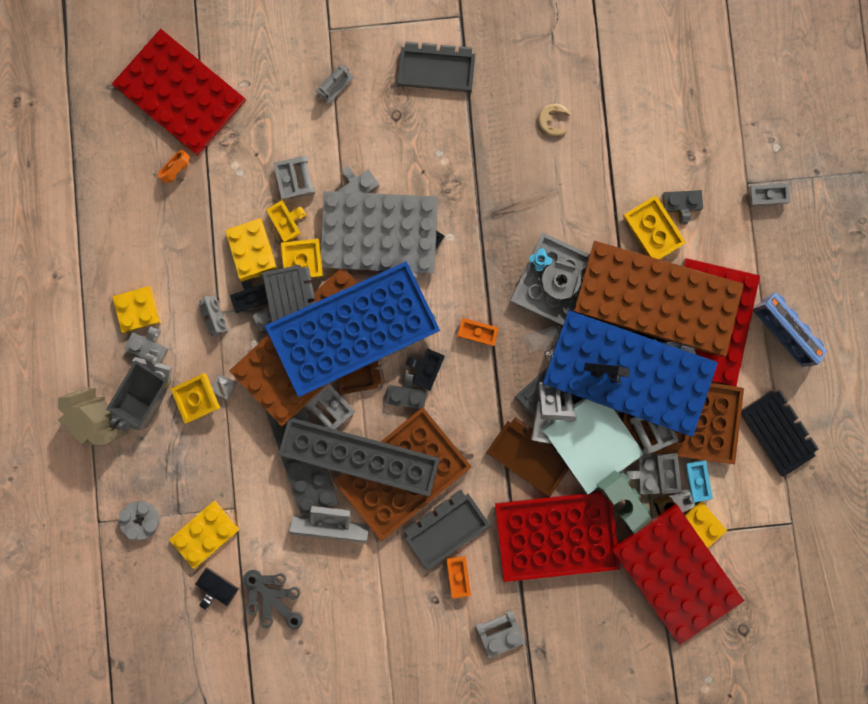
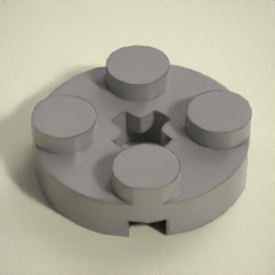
[541,261,581,300]
[119,500,160,540]

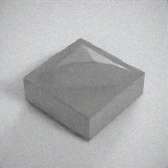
[212,374,237,400]

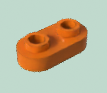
[157,150,190,183]

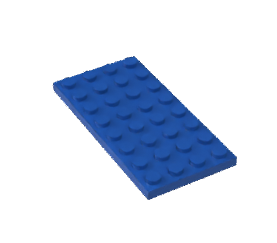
[265,261,440,397]
[543,310,718,437]

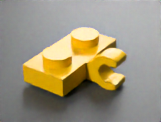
[266,200,307,242]

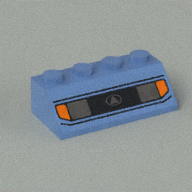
[753,292,827,367]

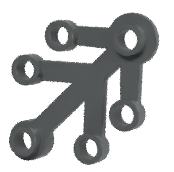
[243,570,303,629]

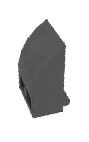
[106,360,168,432]

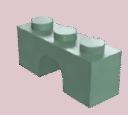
[596,470,653,534]

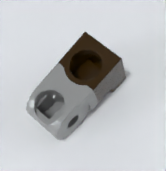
[653,490,695,516]

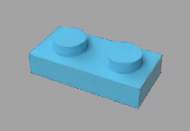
[685,460,713,502]

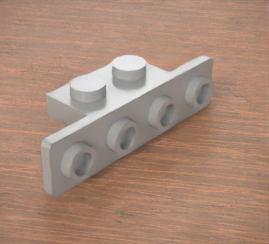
[289,506,369,543]

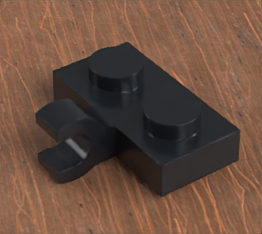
[230,279,268,314]
[406,348,445,391]
[584,363,630,383]
[195,567,239,610]

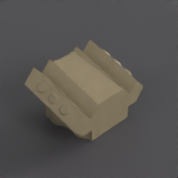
[58,388,129,446]

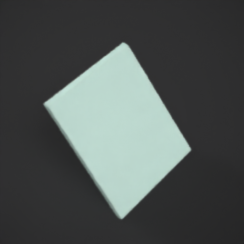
[542,399,644,494]

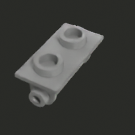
[315,65,354,104]
[199,296,228,337]

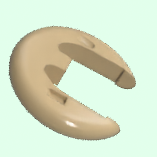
[538,104,571,137]

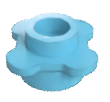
[529,248,552,271]

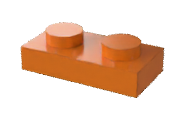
[457,318,499,347]
[446,556,471,599]

